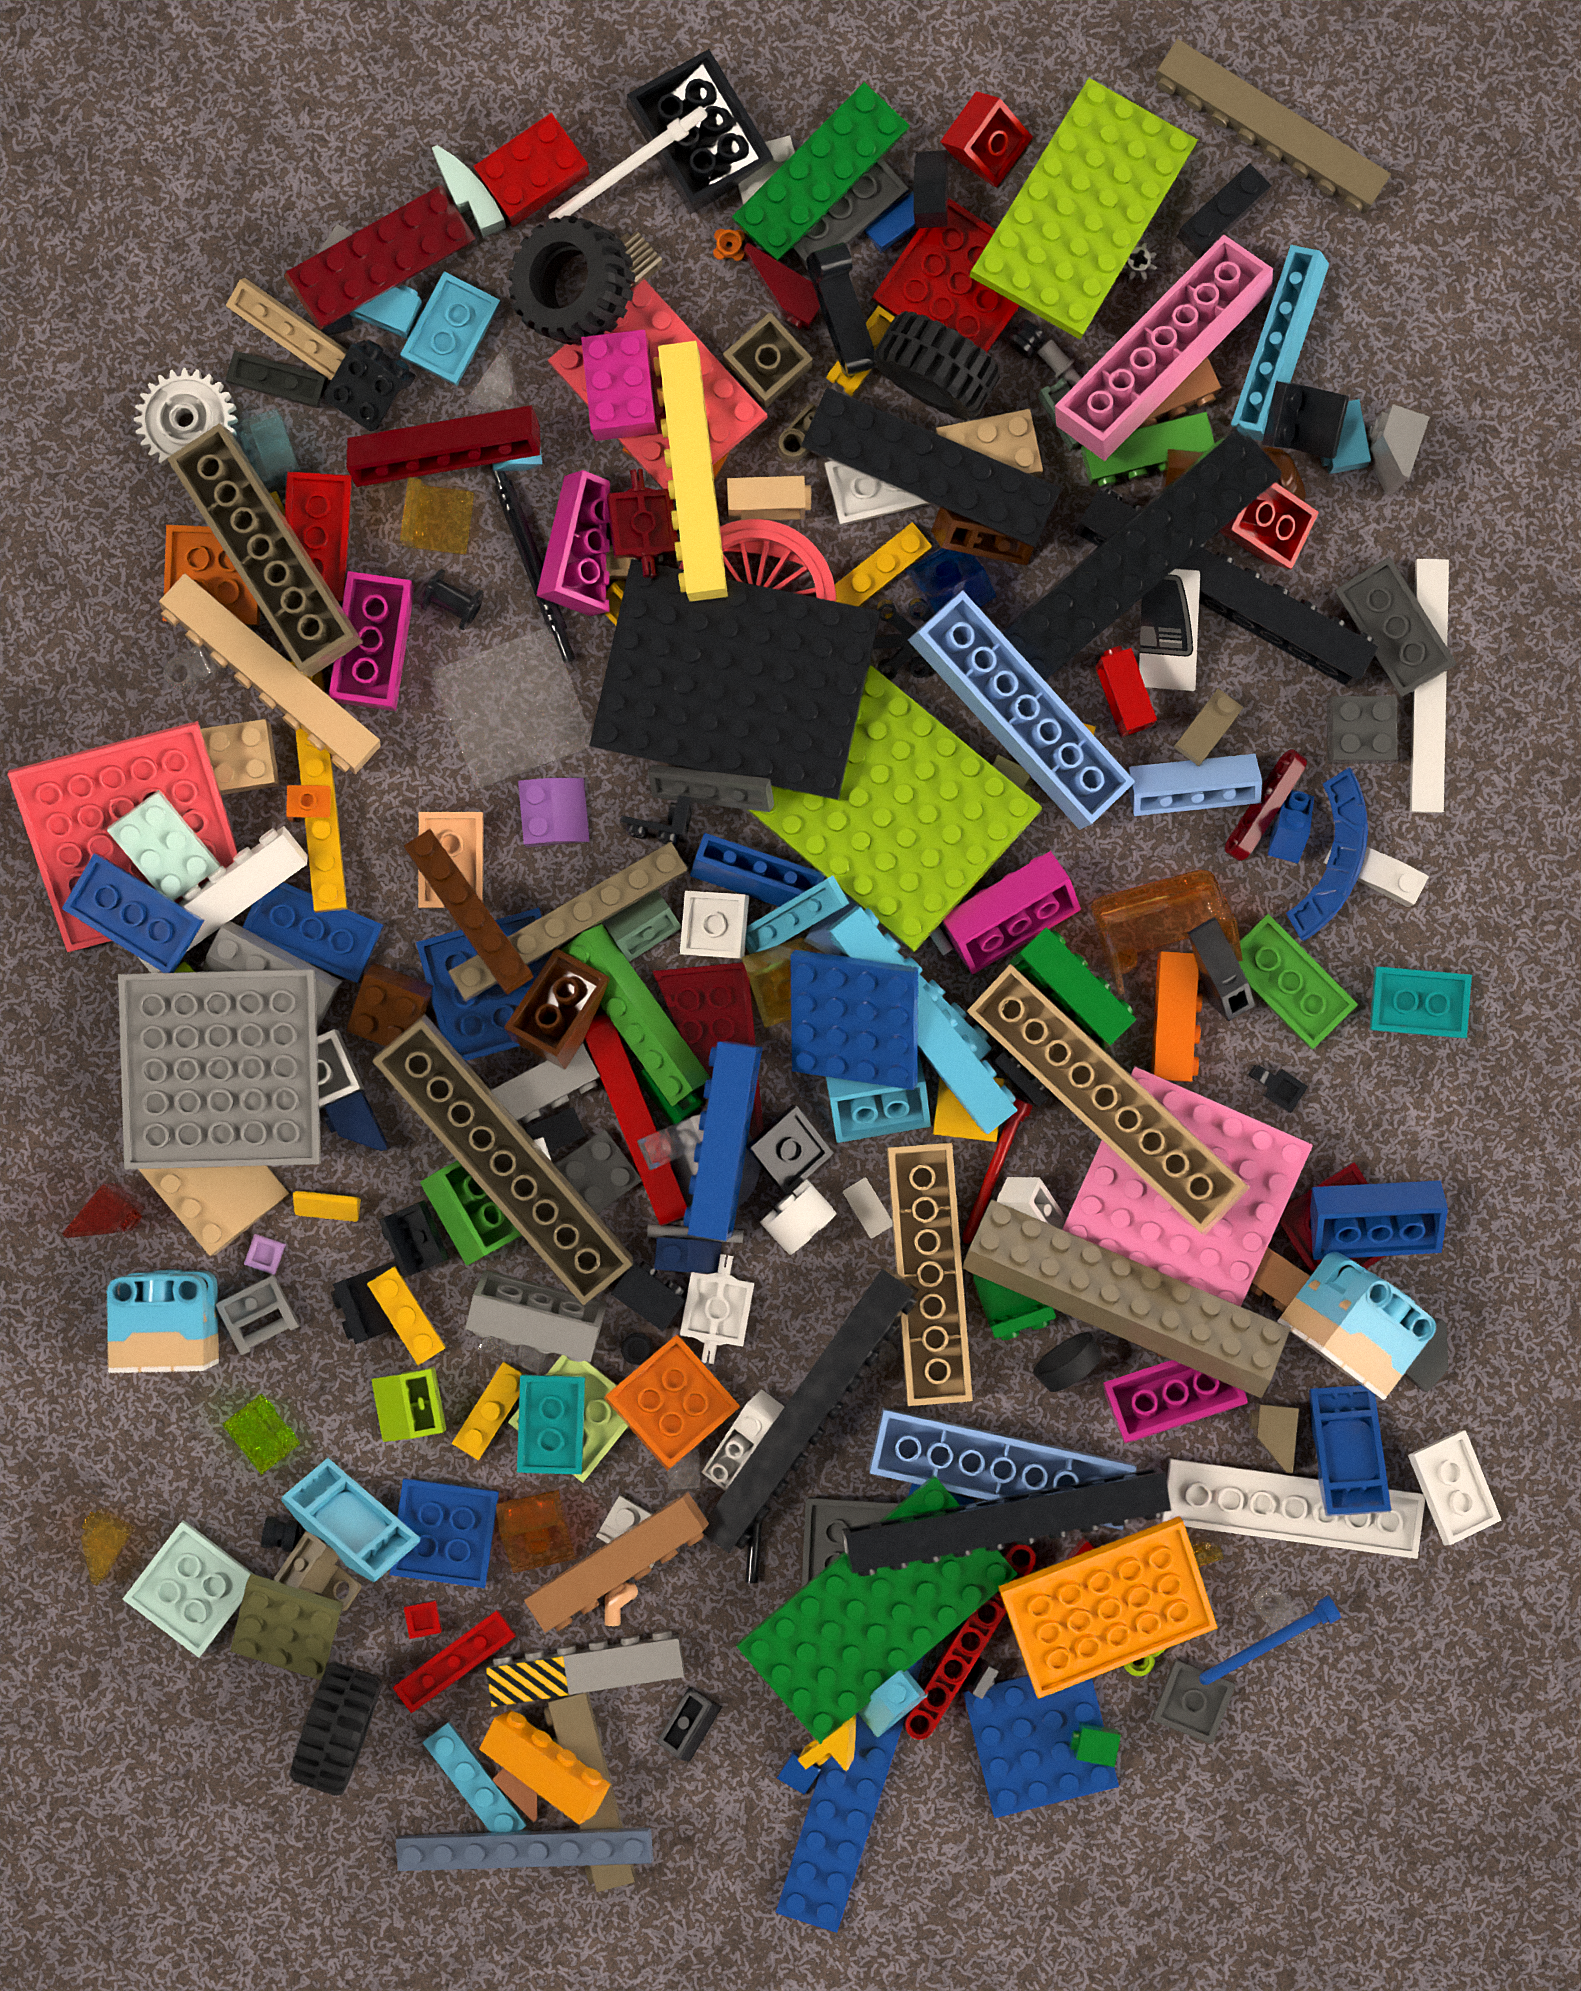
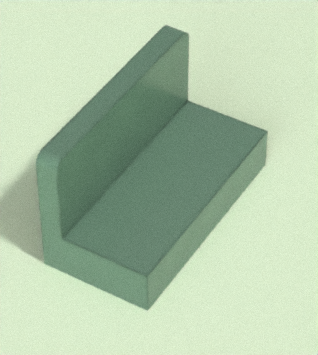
[603,890,682,962]

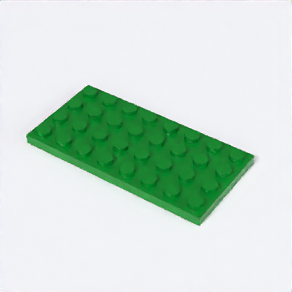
[736,1475,1018,1744]

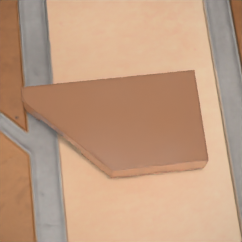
[492,1768,538,1822]

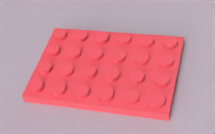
[548,278,768,489]

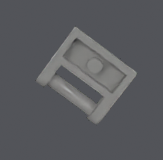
[215,1275,300,1355]

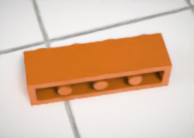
[1151,951,1202,1082]

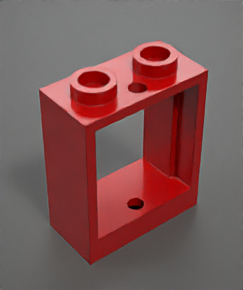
[1095,646,1157,738]

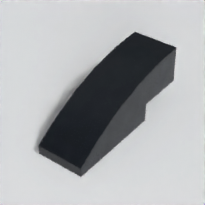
[914,150,949,229]

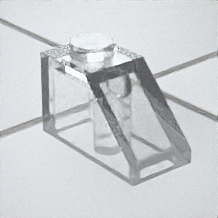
[468,347,520,414]

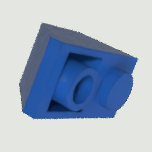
[1267,790,1314,864]

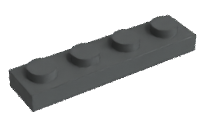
[648,765,774,812]

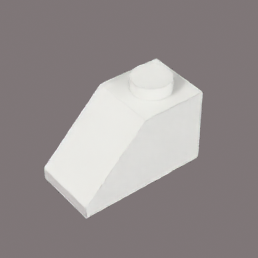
[997,1177,1067,1230]

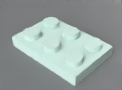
[107,790,220,901]

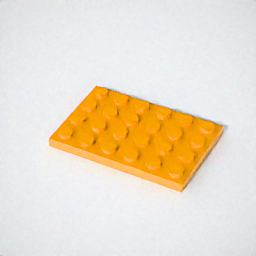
[998,1516,1217,1699]

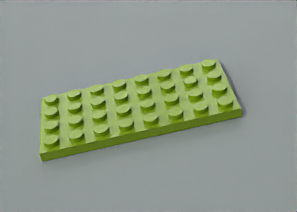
[969,78,1198,340]

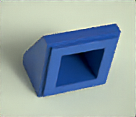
[777,1750,821,1795]

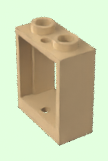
[727,476,811,522]

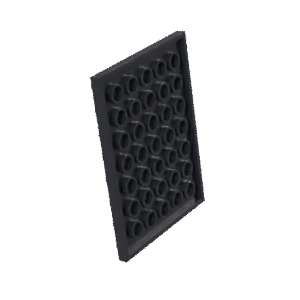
[589,559,881,801]

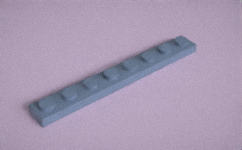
[396,1828,653,1871]

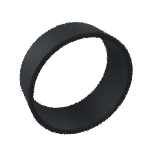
[1033,1332,1102,1392]

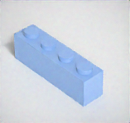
[1128,754,1262,816]

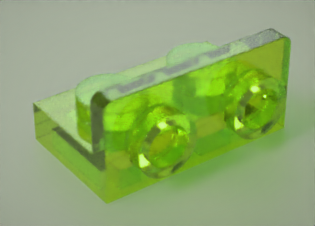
[222,1394,300,1475]

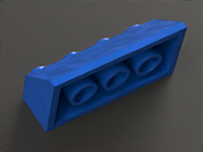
[1310,1180,1448,1260]

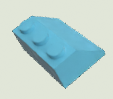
[826,1055,931,1143]

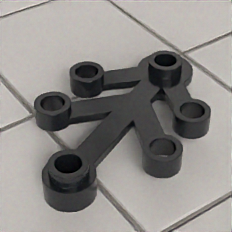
[873,597,935,680]

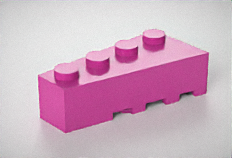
[536,470,610,616]

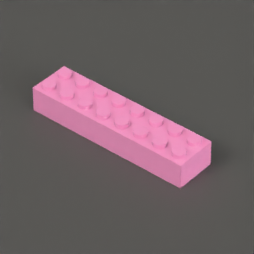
[1055,235,1273,461]

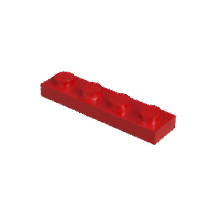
[392,1609,516,1714]

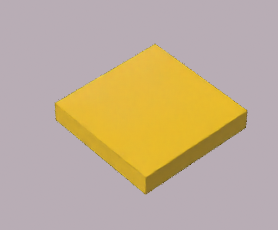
[933,1077,1004,1142]

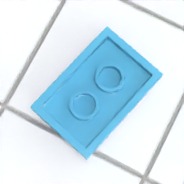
[400,271,501,386]

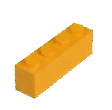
[479,1709,611,1824]

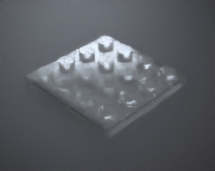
[431,626,592,791]

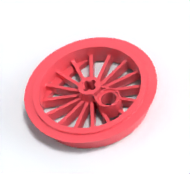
[679,519,836,602]

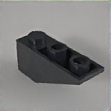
[1187,917,1255,1022]

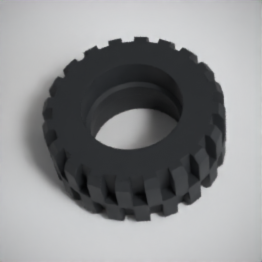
[508,216,635,345]
[873,311,1000,420]
[290,1662,382,1796]

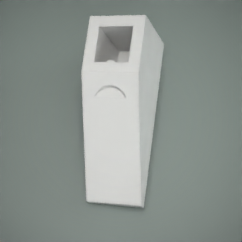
[702,1390,784,1491]

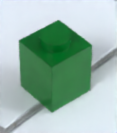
[1070,1722,1121,1767]

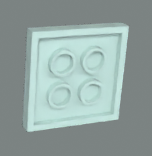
[123,1520,255,1658]

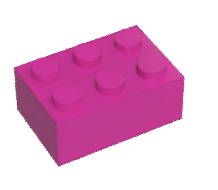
[581,329,658,441]

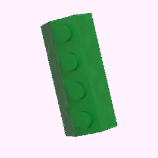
[1008,927,1137,1050]

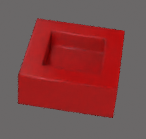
[403,1600,442,1639]

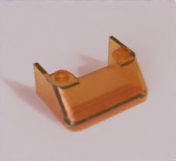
[1091,870,1243,995]

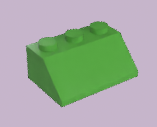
[420,1160,522,1266]

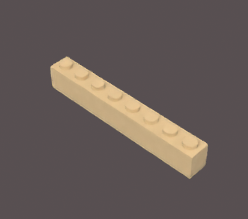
[159,573,381,774]

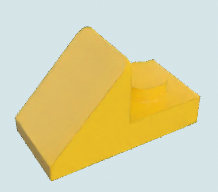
[798,1715,856,1771]

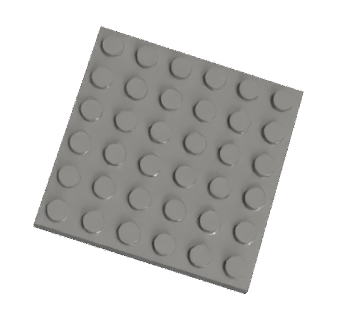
[118,969,321,1169]

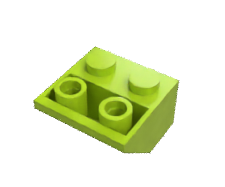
[371,1366,447,1442]

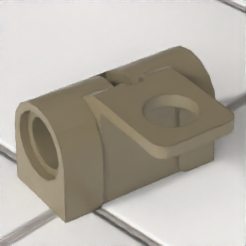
[273,1531,361,1611]

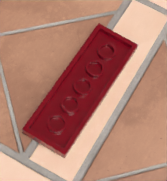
[284,184,476,330]

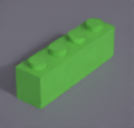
[1081,412,1215,488]

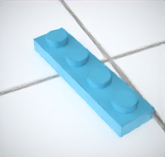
[745,876,849,960]
[423,1721,527,1833]

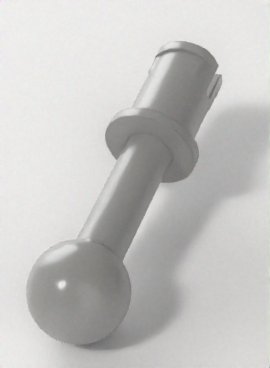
[1037,339,1082,387]

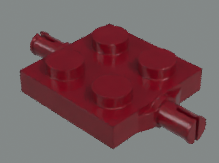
[607,469,678,578]

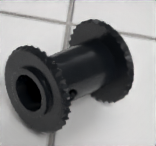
[421,569,484,630]

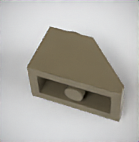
[1174,688,1243,766]
[1249,1402,1299,1473]

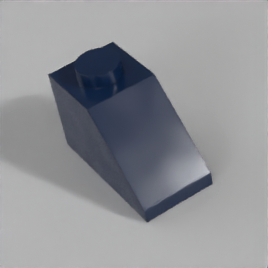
[324,1090,390,1151]
[654,1237,722,1273]

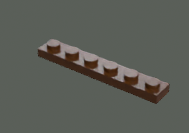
[403,829,533,995]

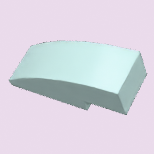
[432,145,506,237]

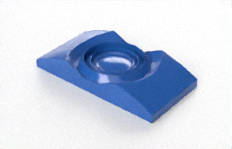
[1309,1385,1391,1517]

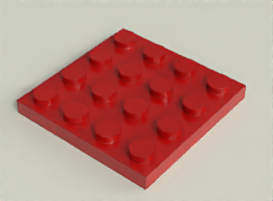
[871,198,1020,354]

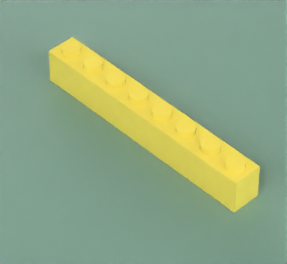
[654,341,728,602]

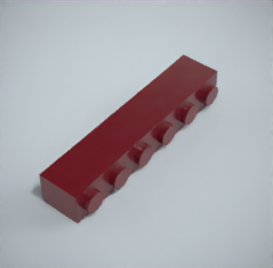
[346,405,540,487]

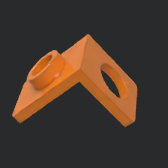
[286,785,331,822]

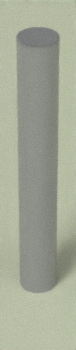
[647,1224,744,1243]

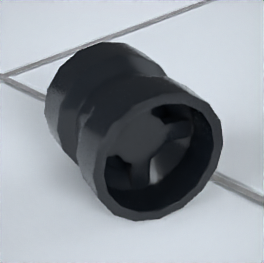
[261,1516,300,1553]

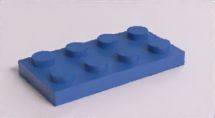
[62,853,205,973]
[243,882,384,984]

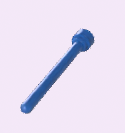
[1199,1595,1341,1685]

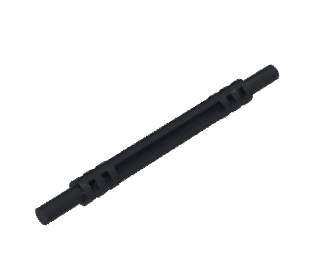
[489,464,576,663]

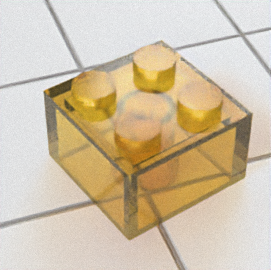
[742,937,808,1028]

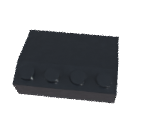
[626,49,773,214]

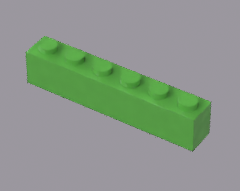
[562,924,710,1106]

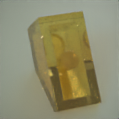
[81,1508,136,1586]

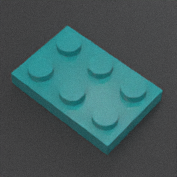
[1369,966,1472,1039]
[517,1374,585,1475]

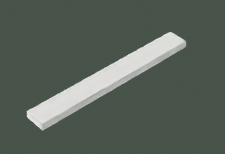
[1410,559,1449,813]

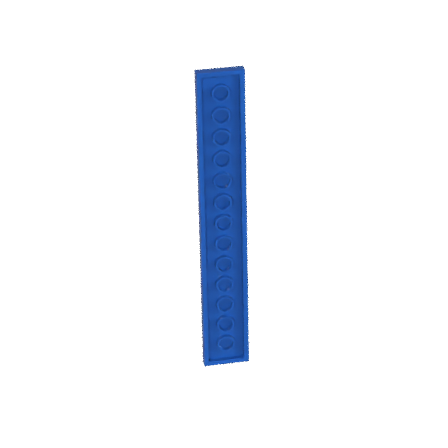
[776,1483,974,1933]

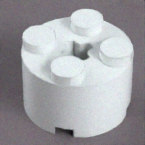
[760,1179,837,1255]

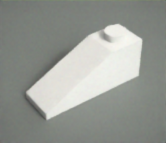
[1323,847,1429,907]

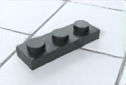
[225,350,327,409]

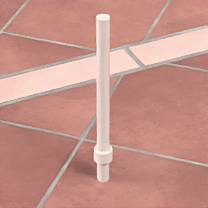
[548,106,708,219]

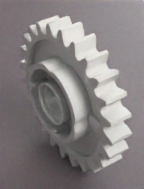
[134,368,238,470]

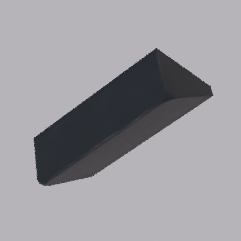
[656,1687,722,1762]

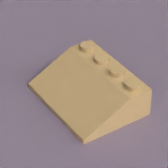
[138,1166,290,1256]

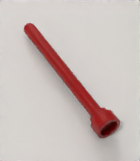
[962,1099,1033,1244]

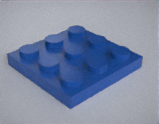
[389,1478,499,1588]

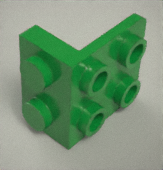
[973,1274,1056,1341]

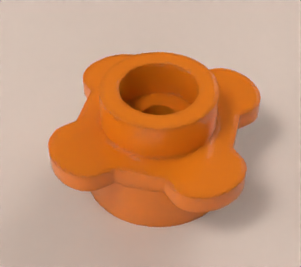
[713,229,745,261]

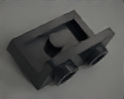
[379,1200,450,1278]

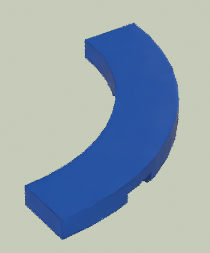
[1286,767,1368,941]

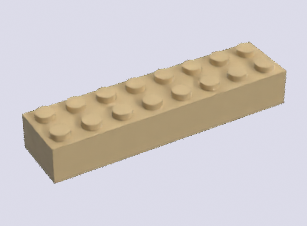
[887,1143,973,1406]

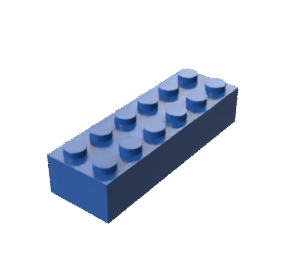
[684,1041,763,1241]

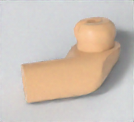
[604,1582,638,1626]

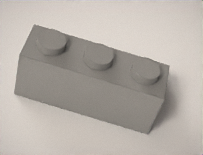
[1366,404,1430,496]

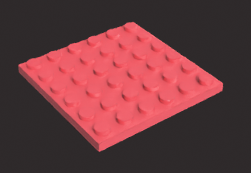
[8,721,239,952]

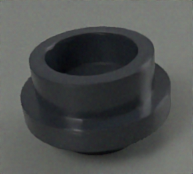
[621,1333,653,1365]

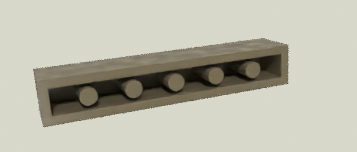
[544,1692,636,1892]

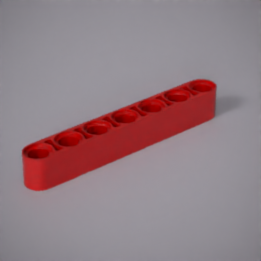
[585,1012,687,1226]
[904,1541,1036,1740]

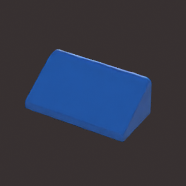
[864,191,916,254]

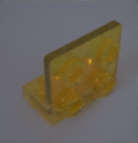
[400,477,475,555]

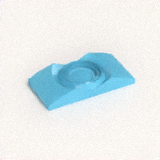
[281,1458,420,1582]

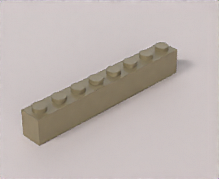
[1154,38,1391,214]
[448,842,688,1002]

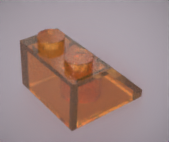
[496,1490,576,1573]

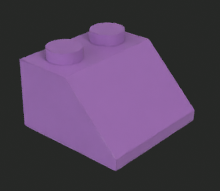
[518,778,590,848]

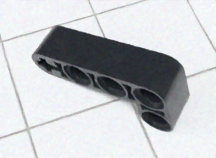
[806,242,876,377]

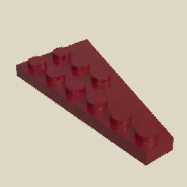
[652,962,764,1139]

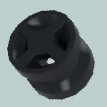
[1007,319,1047,359]

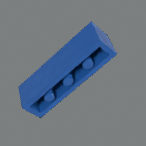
[690,833,825,907]

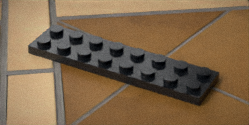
[801,387,1061,548]

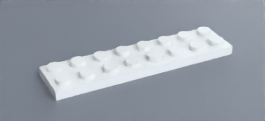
[1161,1458,1425,1559]

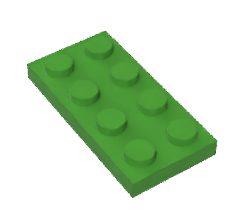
[1232,914,1358,1050]

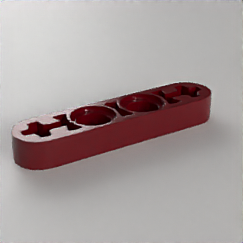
[1224,749,1307,861]

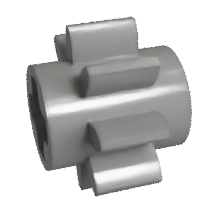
[1120,243,1157,283]

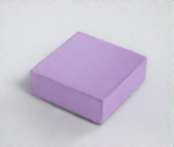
[244,1234,286,1275]

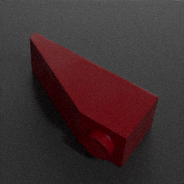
[744,243,821,332]

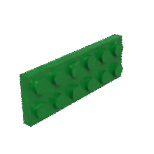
[732,82,910,262]

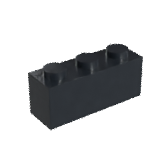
[1177,163,1272,259]

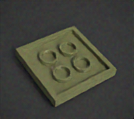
[230,1574,344,1680]

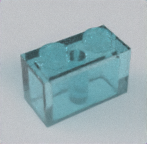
[239,408,302,486]

